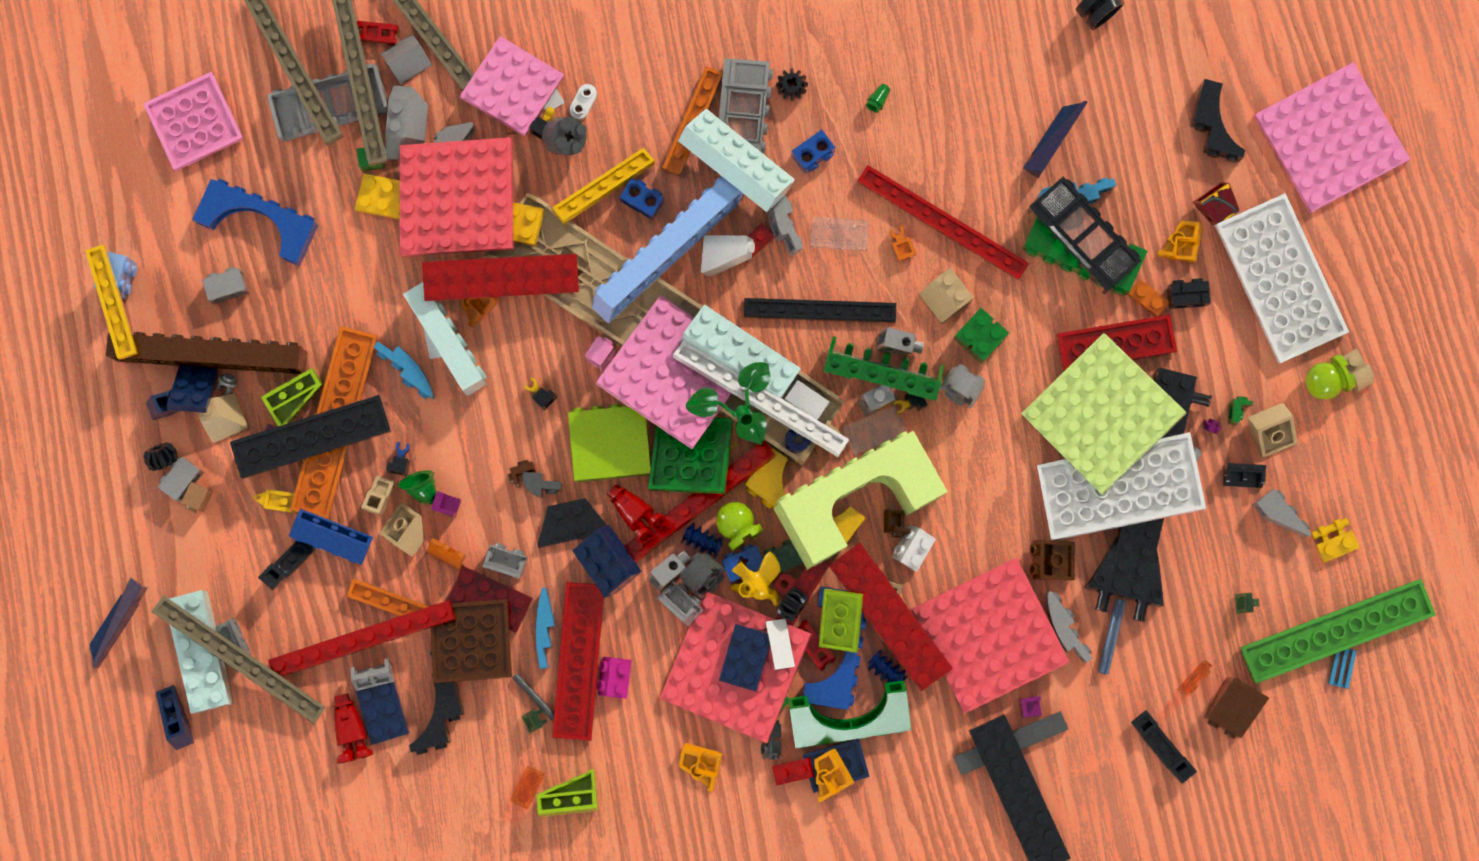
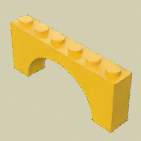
[745,448,865,556]

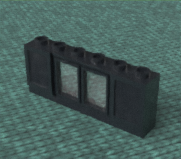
[1027,176,1142,295]

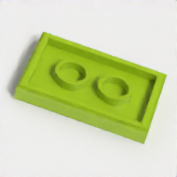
[819,589,863,653]

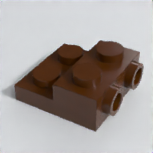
[1029,540,1075,581]

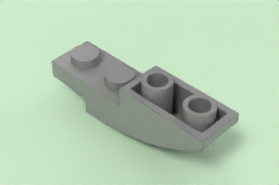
[767,195,803,256]
[1045,591,1092,663]

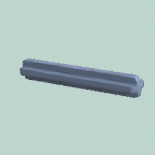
[1098,599,1126,675]

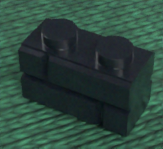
[1167,278,1211,309]

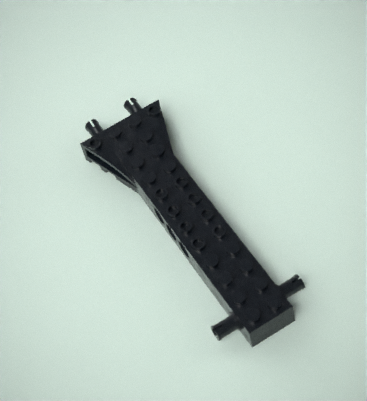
[1085,367,1212,622]

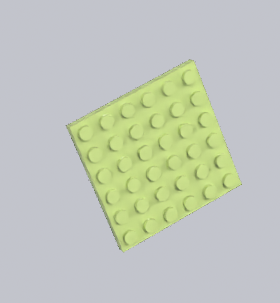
[1021,333,1187,495]

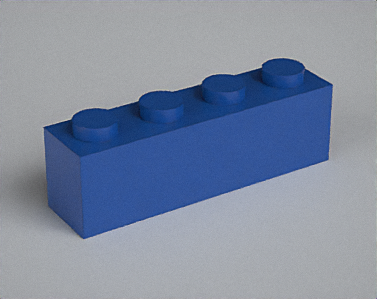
[289,509,373,565]

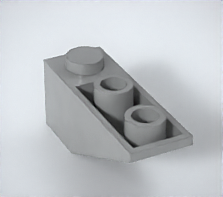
[1252,488,1311,537]

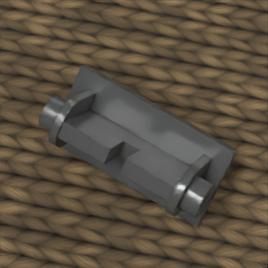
[760,720,781,760]

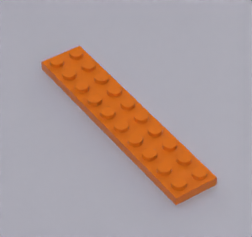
[290,326,378,520]

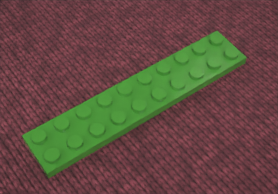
[1239,579,1436,684]

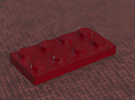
[446,566,533,633]

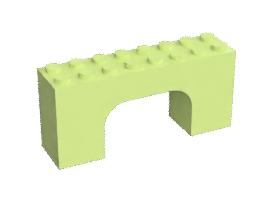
[774,431,948,570]

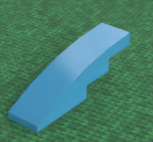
[536,588,556,669]

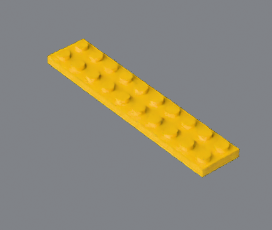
[355,174,545,246]

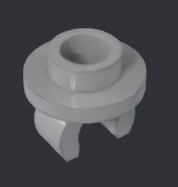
[217,373,238,395]

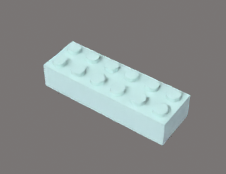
[678,109,795,212]
[403,282,487,396]
[680,304,801,399]
[170,590,234,714]

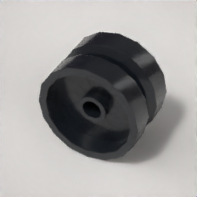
[1076,0,1125,30]

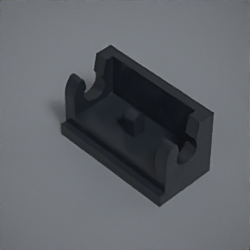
[1223,463,1266,488]

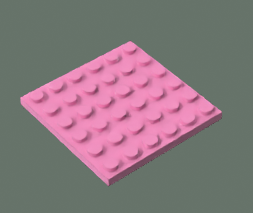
[1254,62,1410,213]
[596,295,732,449]

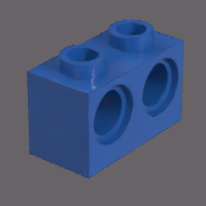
[791,130,835,173]
[619,179,664,220]

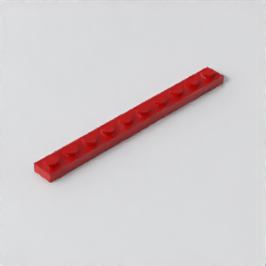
[857,165,1029,280]
[624,440,776,562]
[268,600,456,677]

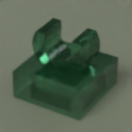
[1235,593,1260,614]
[522,709,547,734]

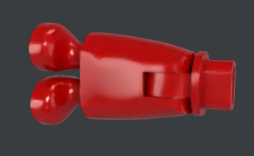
[607,484,666,544]
[333,693,373,764]

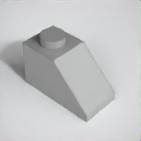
[434,122,476,143]

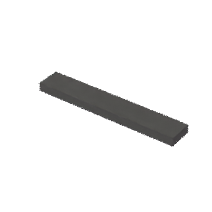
[953,711,1068,775]

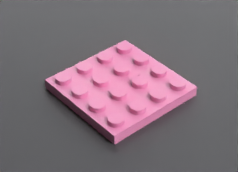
[460,36,564,137]
[143,72,244,171]

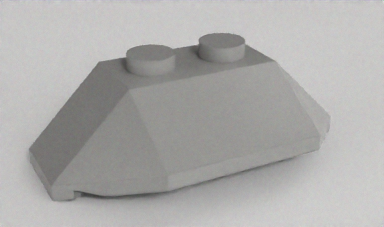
[385,86,429,160]

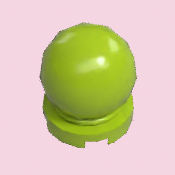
[1305,354,1356,400]
[716,502,763,551]

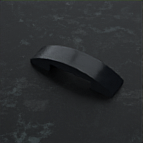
[258,541,316,591]
[1131,710,1197,784]

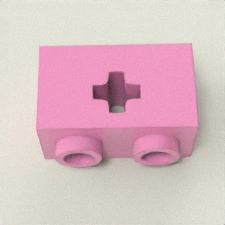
[585,337,616,371]

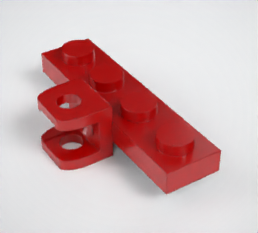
[774,562,829,626]

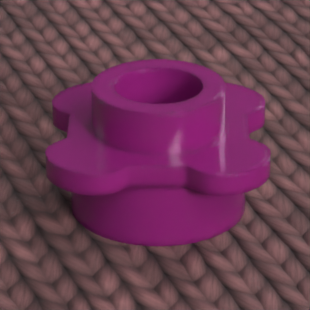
[1203,418,1222,434]

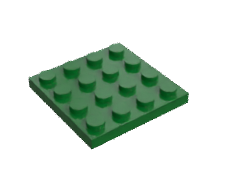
[648,418,733,494]

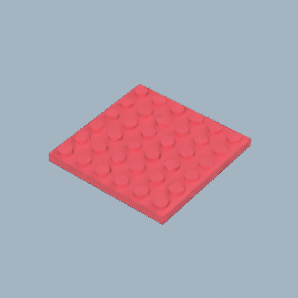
[400,137,514,257]
[912,557,1070,714]
[660,592,812,743]

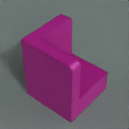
[431,491,461,518]
[1019,696,1042,719]

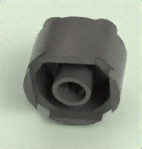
[542,117,587,155]
[679,553,726,598]

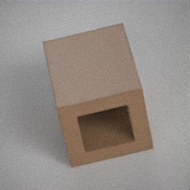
[181,482,213,513]

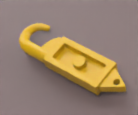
[253,489,298,514]

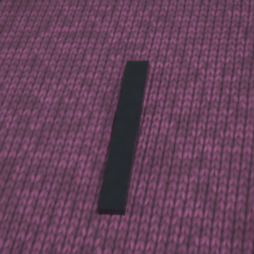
[744,298,896,323]

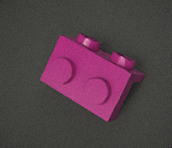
[597,657,632,699]

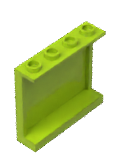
[568,404,651,483]

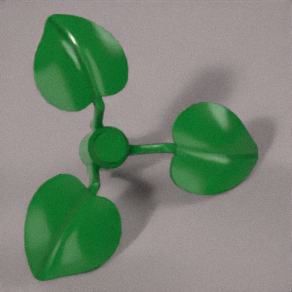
[685,362,771,445]

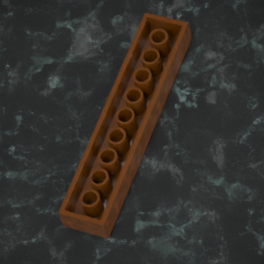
[106,332,307,374]

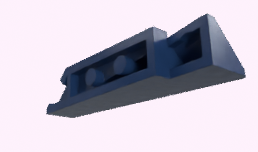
[1022,101,1088,179]

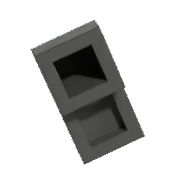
[523,472,563,498]

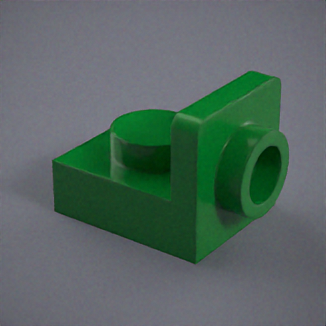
[1228,396,1253,425]

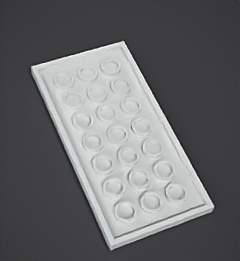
[1215,193,1349,364]
[1037,432,1207,541]

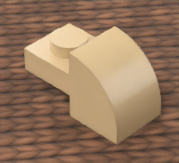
[1343,349,1375,393]
[361,475,395,516]

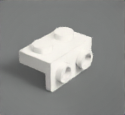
[891,525,936,572]

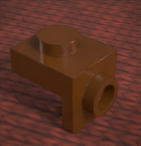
[508,460,536,488]
[884,509,910,538]

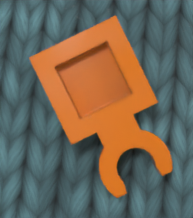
[890,226,916,262]

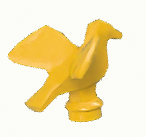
[730,551,781,606]

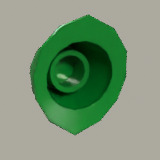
[398,470,436,505]

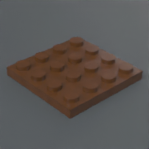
[429,599,512,684]

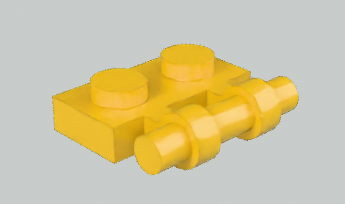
[1311,518,1360,563]

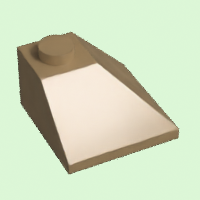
[197,393,249,443]
[379,502,424,557]

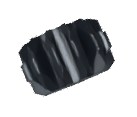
[776,68,808,101]
[143,442,178,471]
[777,587,808,621]

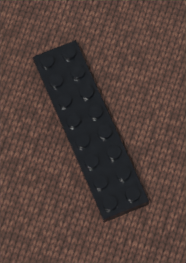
[230,395,391,479]
[968,714,1071,861]

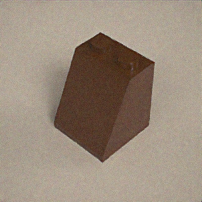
[1204,677,1269,739]

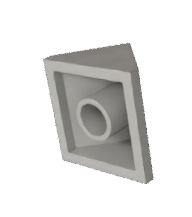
[381,34,432,85]

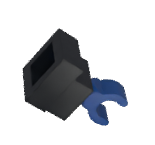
[386,442,410,476]

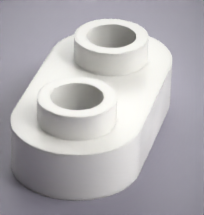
[570,84,597,121]

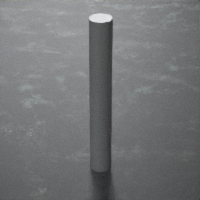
[512,673,555,721]

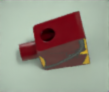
[1192,182,1239,225]

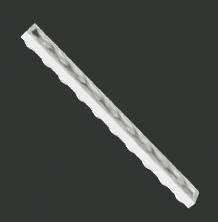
[673,340,849,457]

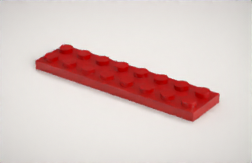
[422,253,579,301]
[829,542,953,692]
[552,582,604,741]

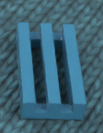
[1328,649,1357,689]

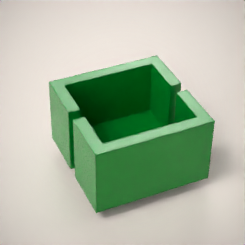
[953,308,1009,364]

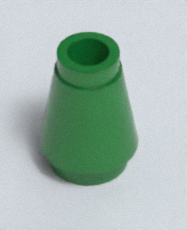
[866,84,890,113]

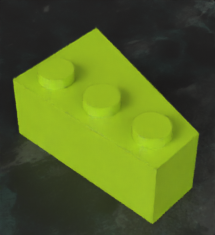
[261,368,323,426]
[536,769,599,817]

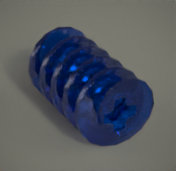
[785,429,811,453]
[681,523,723,560]
[867,649,908,683]

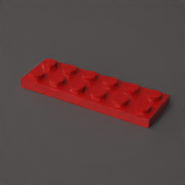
[1056,314,1177,372]

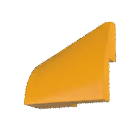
[1157,221,1203,263]
[679,743,723,792]
[814,749,855,803]

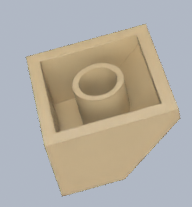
[919,268,974,324]
[1247,403,1298,458]

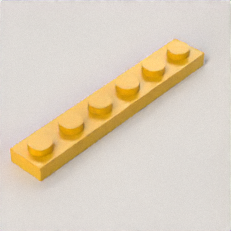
[552,148,655,224]
[85,244,138,360]

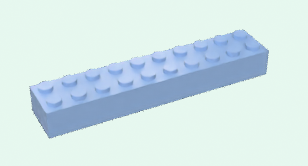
[592,176,743,323]

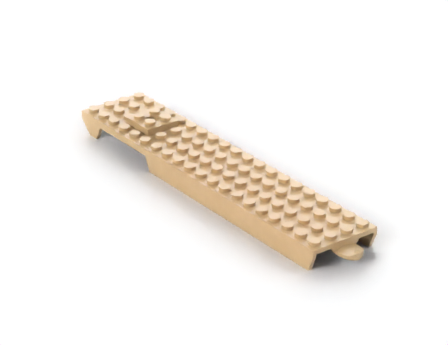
[484,193,844,467]

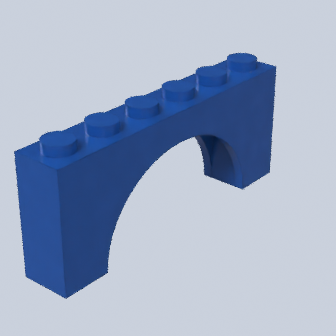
[192,178,318,266]
[803,586,867,710]

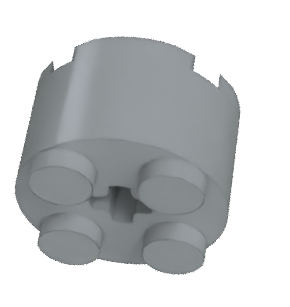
[940,364,985,408]

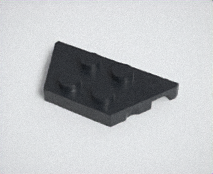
[538,498,607,548]

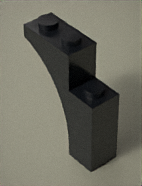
[1190,79,1245,163]
[409,674,464,755]

